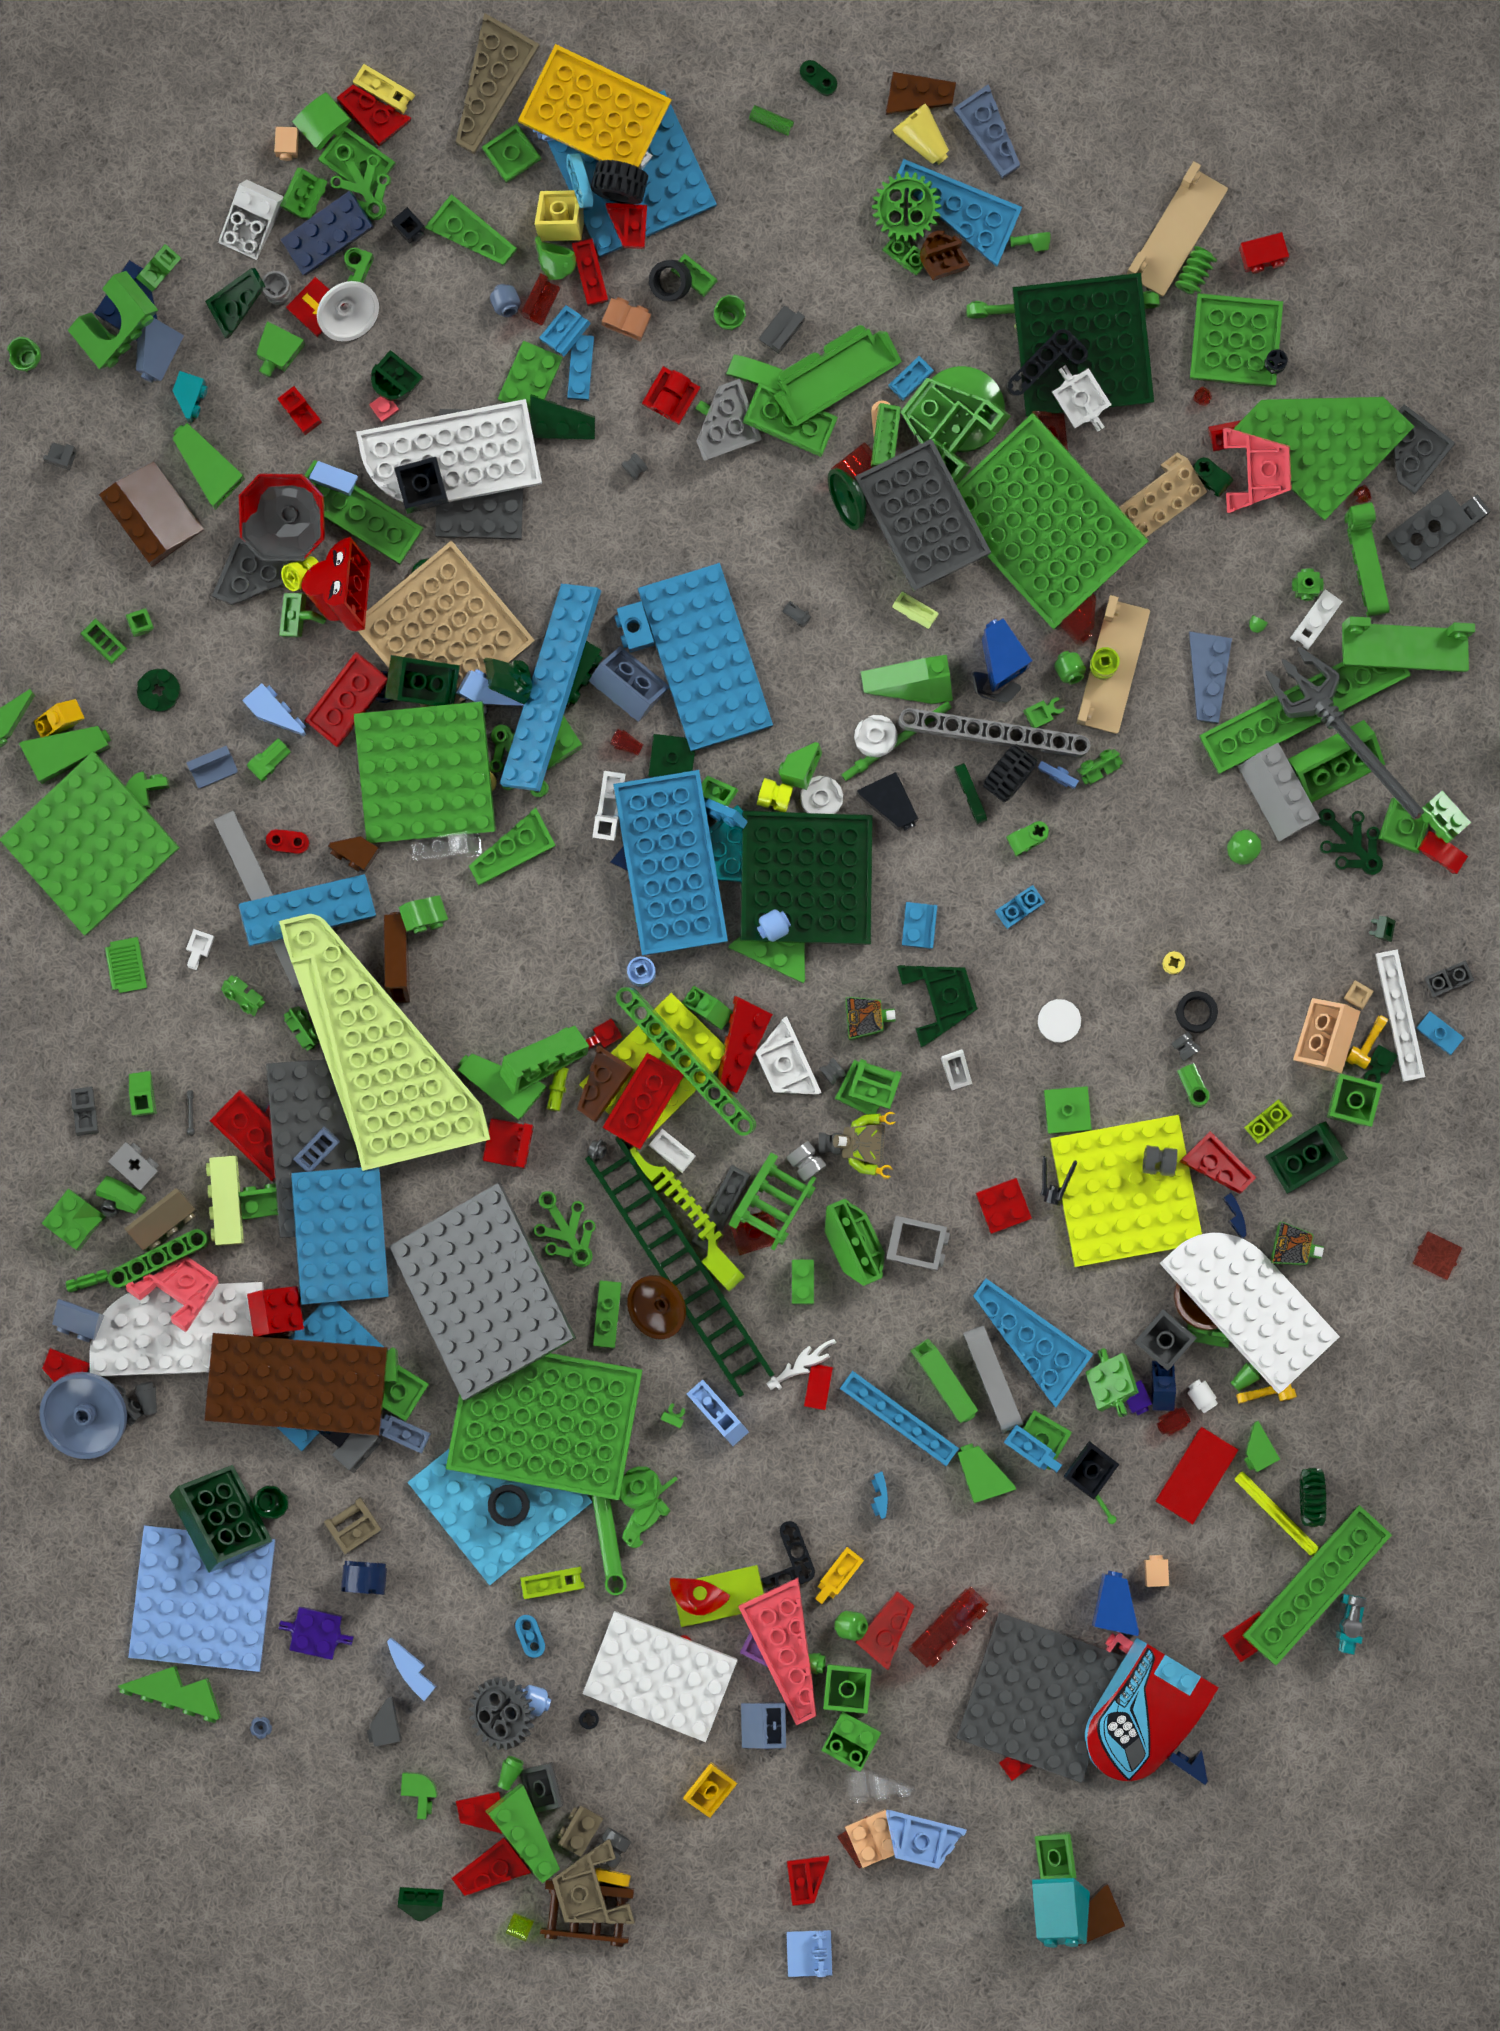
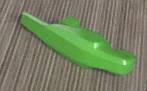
[622,1477,677,1548]

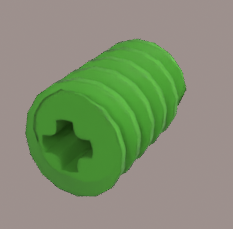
[1175,246,1217,295]

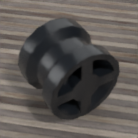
[1265,349,1288,374]

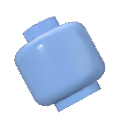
[757,909,791,942]
[520,1685,551,1717]

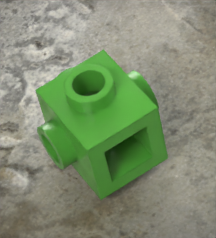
[1292,568,1324,601]

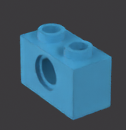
[614,601,654,653]

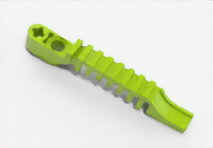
[630,1147,745,1292]

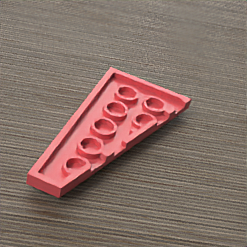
[738,1577,817,1725]

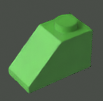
[779,742,822,790]
[1244,1421,1280,1472]

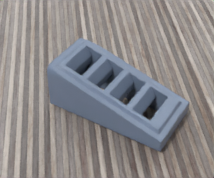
[293,1126,340,1172]

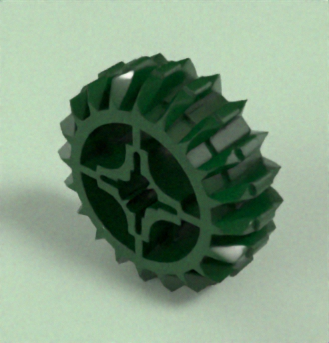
[1299,1468,1327,1527]

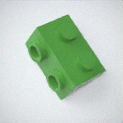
[280,168,327,219]

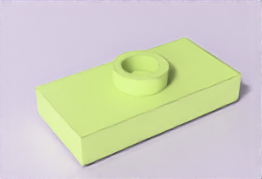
[892,592,939,629]

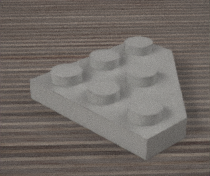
[696,379,762,461]

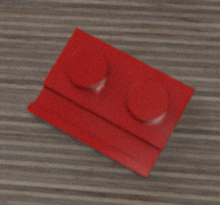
[1222,1611,1261,1662]

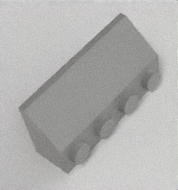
[1238,743,1320,842]

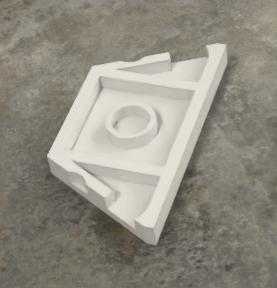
[755,1017,821,1095]

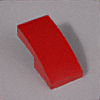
[277,386,322,435]
[1418,831,1468,874]
[804,1364,833,1410]

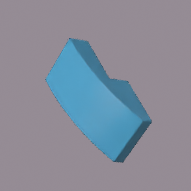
[995,885,1045,929]
[871,1472,888,1519]

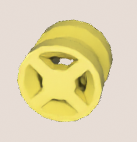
[1162,951,1185,975]

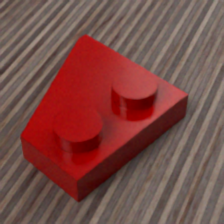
[787,1855,829,1906]

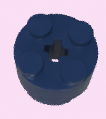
[341,1561,387,1595]

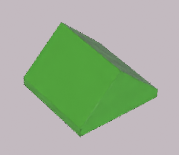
[1035,1832,1076,1879]

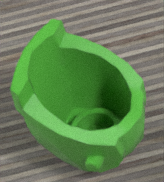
[535,236,576,280]

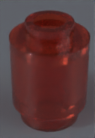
[1157,1407,1191,1437]

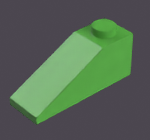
[0,689,35,747]

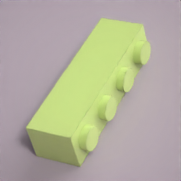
[206,1156,244,1246]

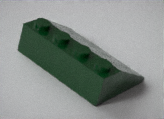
[169,1465,272,1573]

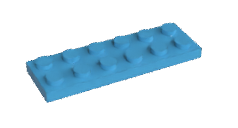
[238,874,376,947]

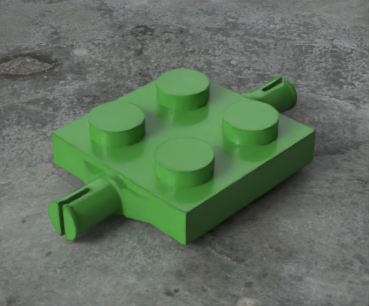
[1085,1348,1139,1417]

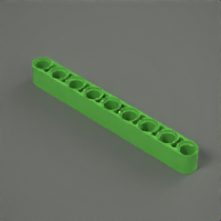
[616,987,756,1136]

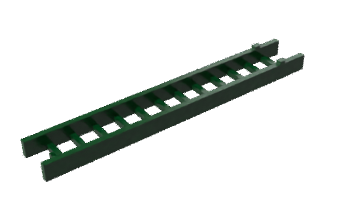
[585,1137,775,1397]

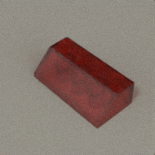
[908,1586,989,1668]

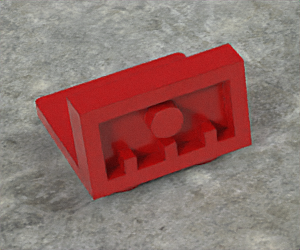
[483,1118,534,1169]

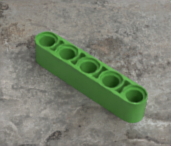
[108,1229,209,1288]

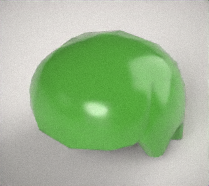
[714,295,746,330]
[7,337,41,372]
[1227,830,1261,865]

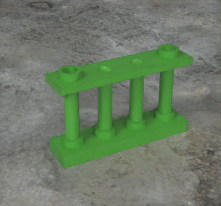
[728,1152,816,1250]

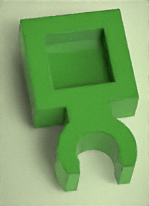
[1023,697,1065,728]

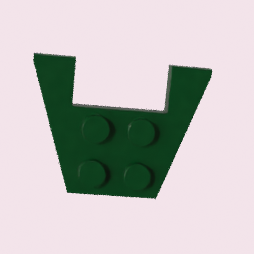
[897,965,978,1048]

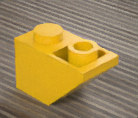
[33,699,84,737]

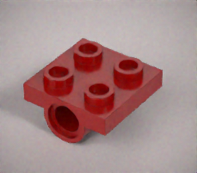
[642,366,701,425]

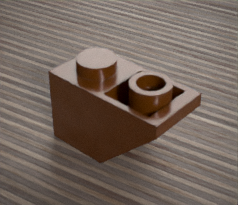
[328,836,380,872]

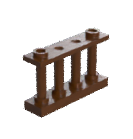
[540,1879,634,1947]

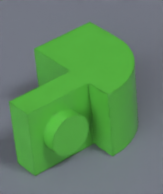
[126,771,170,809]
[401,1772,438,1819]

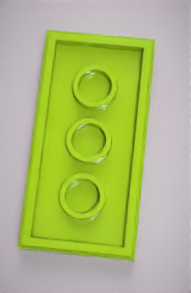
[675,1565,764,1627]

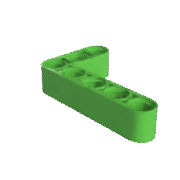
[1345,502,1390,617]

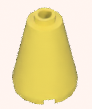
[892,104,949,165]

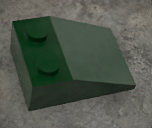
[385,655,460,706]
[1265,1121,1348,1194]

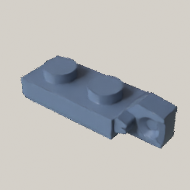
[380,1414,431,1454]

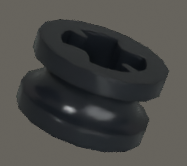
[579,1709,599,1729]

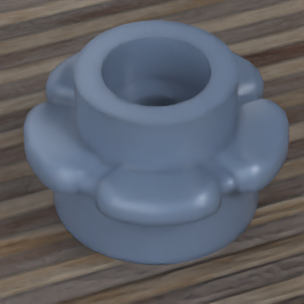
[250,1717,272,1739]

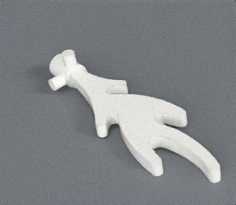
[766,1339,836,1390]

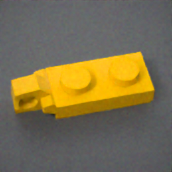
[815,1547,864,1604]

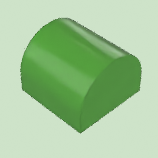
[126,608,154,637]

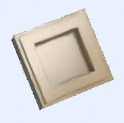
[1344,980,1374,1010]

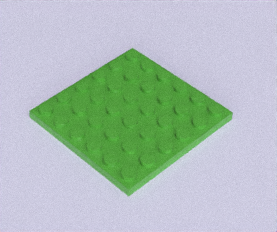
[354,701,496,843]
[0,751,180,936]

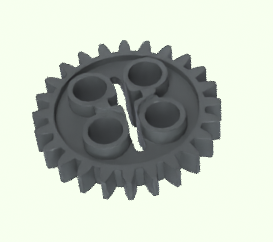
[469,1677,536,1750]

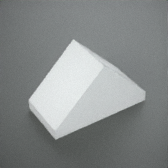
[941,1050,972,1090]

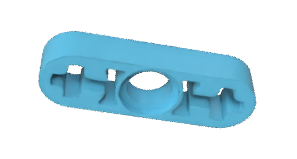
[566,153,593,208]

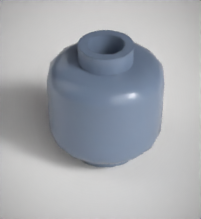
[490,284,521,317]

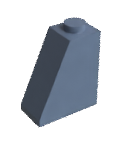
[136,318,184,383]

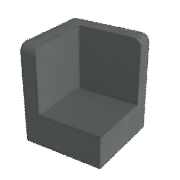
[43,443,77,470]

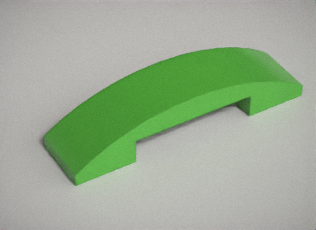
[726,354,783,391]

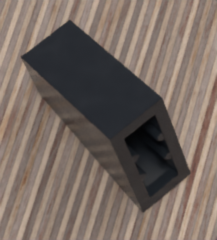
[857,772,919,831]

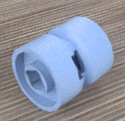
[627,956,656,987]

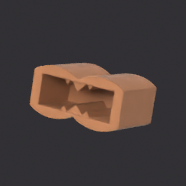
[602,297,651,341]

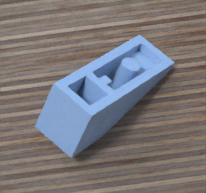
[687,1380,749,1446]

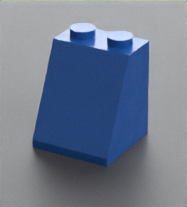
[982,618,1032,692]
[1092,1570,1139,1636]

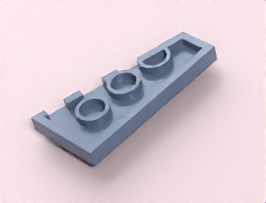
[953,84,1020,179]
[1189,631,1232,724]

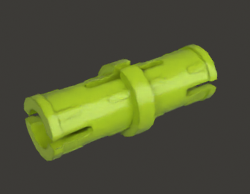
[546,1067,569,1112]

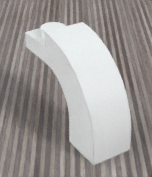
[593,771,626,841]

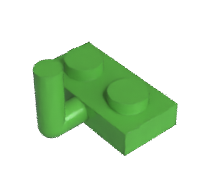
[279,593,326,637]

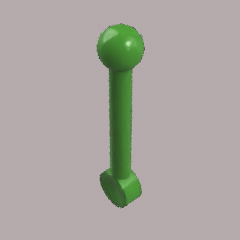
[1096,1495,1116,1524]

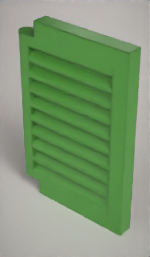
[105,937,147,993]

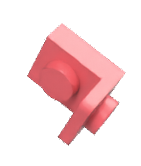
[1105,1632,1134,1654]

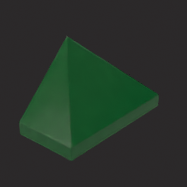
[398,1887,444,1921]

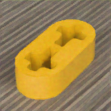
[595,1867,631,1887]

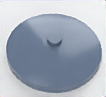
[40,1372,127,1459]

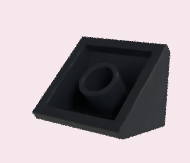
[1063,1441,1120,1500]

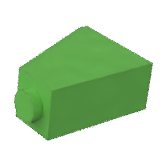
[957,1443,1016,1503]

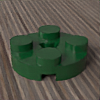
[137,669,181,712]

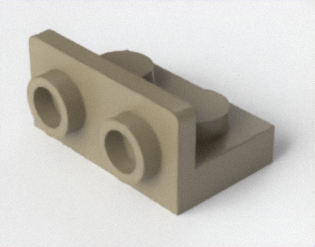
[557,1805,604,1857]

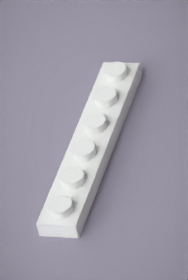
[1375,949,1425,1082]

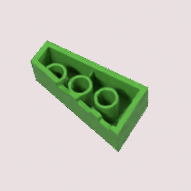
[500,1026,589,1095]

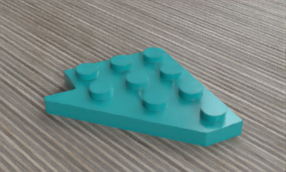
[709,805,743,882]

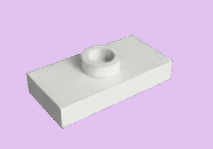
[648,1129,696,1173]

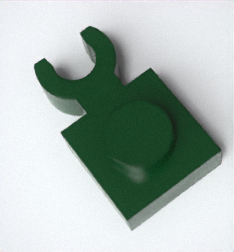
[1363,1045,1398,1083]

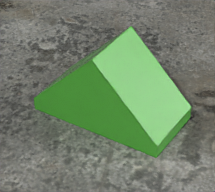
[385,1347,399,1382]

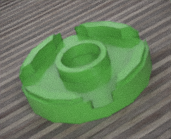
[620,1467,662,1509]

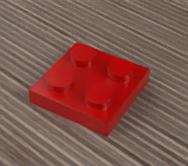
[975,1178,1032,1234]

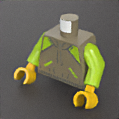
[833,1112,895,1179]

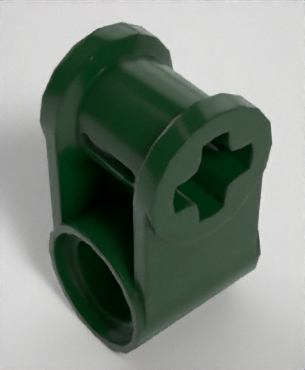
[1193,457,1234,497]

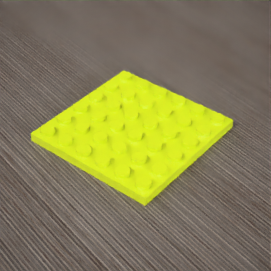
[1050,1115,1202,1267]

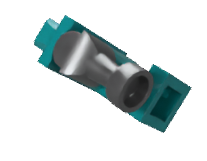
[1336,1593,1367,1655]

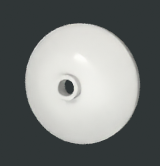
[317,281,379,341]

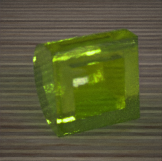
[506,1912,534,1942]

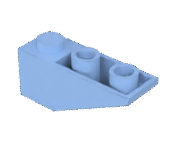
[456,669,524,706]
[243,683,306,736]

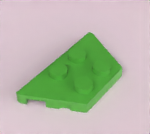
[728,937,805,984]

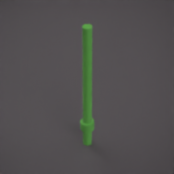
[841,701,952,781]

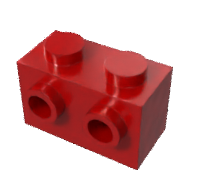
[1239,232,1289,274]

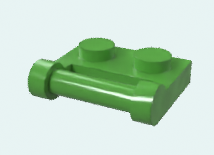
[848,1059,902,1110]

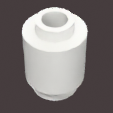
[1187,1379,1218,1413]

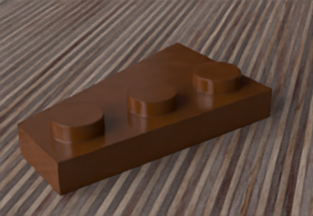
[886,72,956,115]

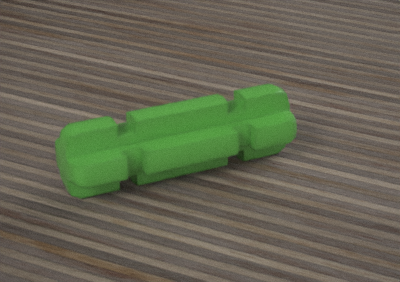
[66,1269,108,1292]

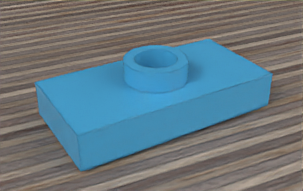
[888,356,934,401]
[1416,1011,1464,1055]

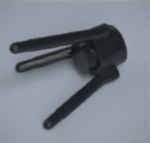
[1040,1156,1078,1206]

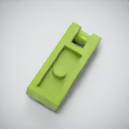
[520,1566,585,1599]

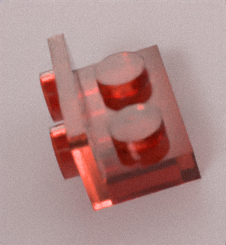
[522,273,560,326]

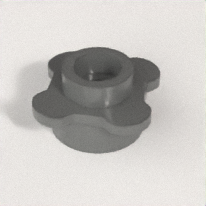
[588,1139,607,1162]

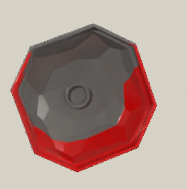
[239,473,325,561]

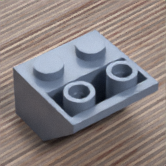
[741,1702,786,1749]

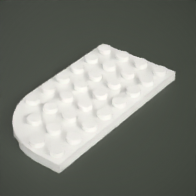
[356,399,542,502]
[1160,1233,1340,1394]
[90,1282,265,1377]

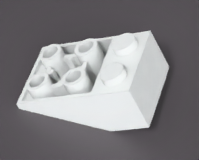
[218,180,284,260]

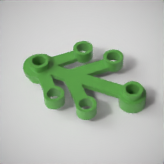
[330,143,391,220]
[489,725,550,797]
[534,1191,596,1267]

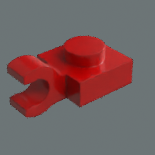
[586,1018,622,1050]

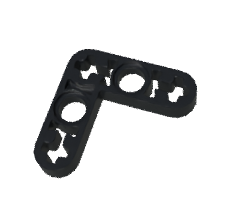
[761,1521,815,1591]

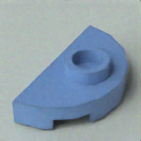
[1038,761,1079,789]

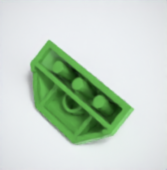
[825,1199,885,1286]

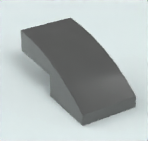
[71,1087,99,1136]

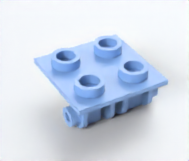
[787,1930,832,1977]

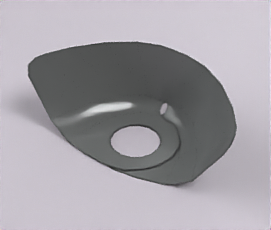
[972,672,1021,703]

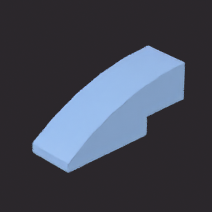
[387,1638,437,1701]

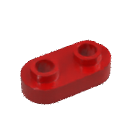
[266,829,310,854]

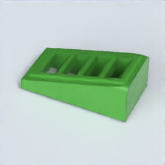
[80,618,127,664]

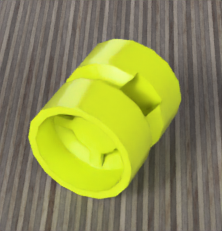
[281,556,318,591]
[757,778,794,812]

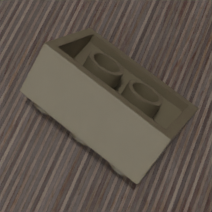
[124,1188,197,1251]

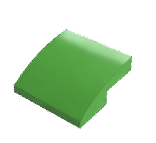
[292,92,351,150]

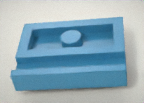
[539,305,591,356]
[902,902,937,949]

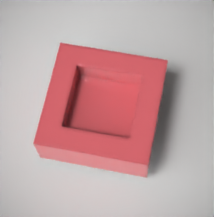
[369,396,399,423]

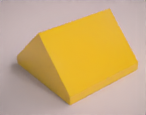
[683,1762,738,1818]

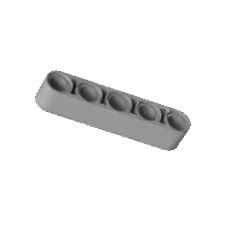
[963,1325,1023,1433]

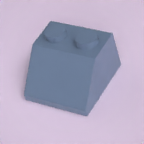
[52,1299,104,1342]

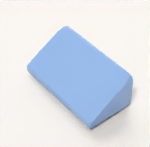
[309,461,358,496]

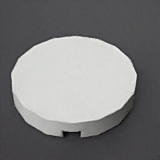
[854,715,898,757]
[800,776,843,814]
[1038,999,1081,1043]

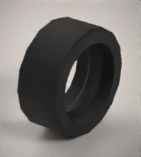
[649,260,692,301]
[1176,991,1218,1033]
[488,1485,530,1526]

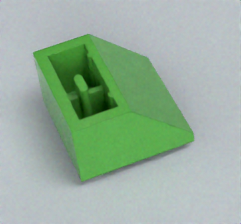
[821,1711,881,1772]

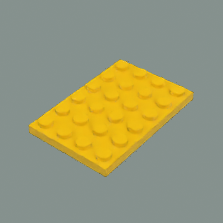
[518,44,672,167]

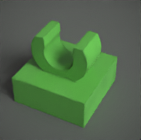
[660,1403,685,1429]

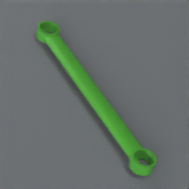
[966,291,1160,319]
[592,1496,626,1595]

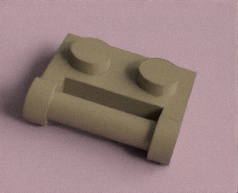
[324,1497,382,1554]

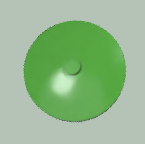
[932,366,1005,452]

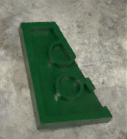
[205,268,266,338]
[530,394,595,439]

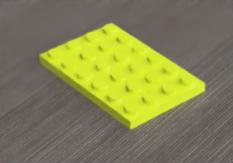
[579,993,726,1142]

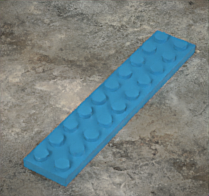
[500,584,601,792]

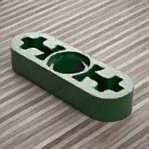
[954,763,987,825]

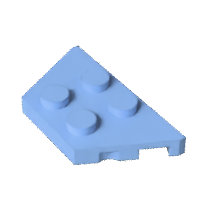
[886,1810,967,1869]

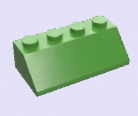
[1288,720,1385,803]

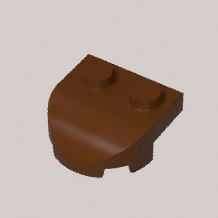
[920,231,970,281]

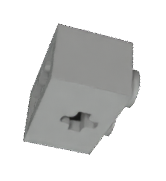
[108,1142,160,1192]

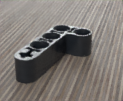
[1006,329,1088,396]

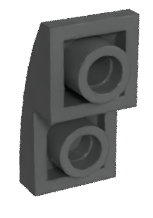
[1425,960,1475,997]

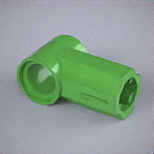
[247,738,291,782]
[1177,1063,1210,1108]

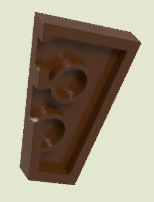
[577,1045,634,1123]

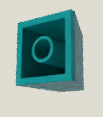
[1032,1878,1090,1948]

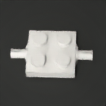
[1052,365,1111,432]

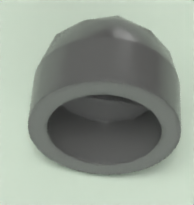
[101,1200,120,1217]

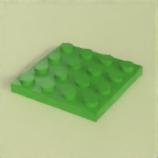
[1189,293,1283,387]

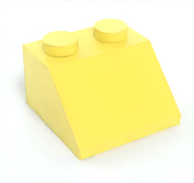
[534,190,584,241]

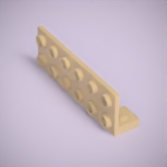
[1127,161,1228,297]
[1119,452,1207,537]
[1076,595,1150,734]

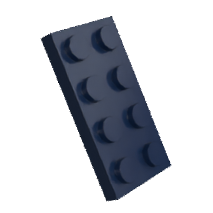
[280,191,374,276]

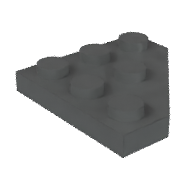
[1394,404,1455,495]
[212,537,295,605]

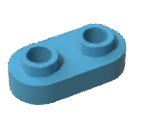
[515,1615,546,1658]

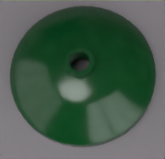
[828,468,866,530]

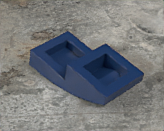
[1222,1193,1246,1238]

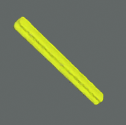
[1235,1472,1319,1556]

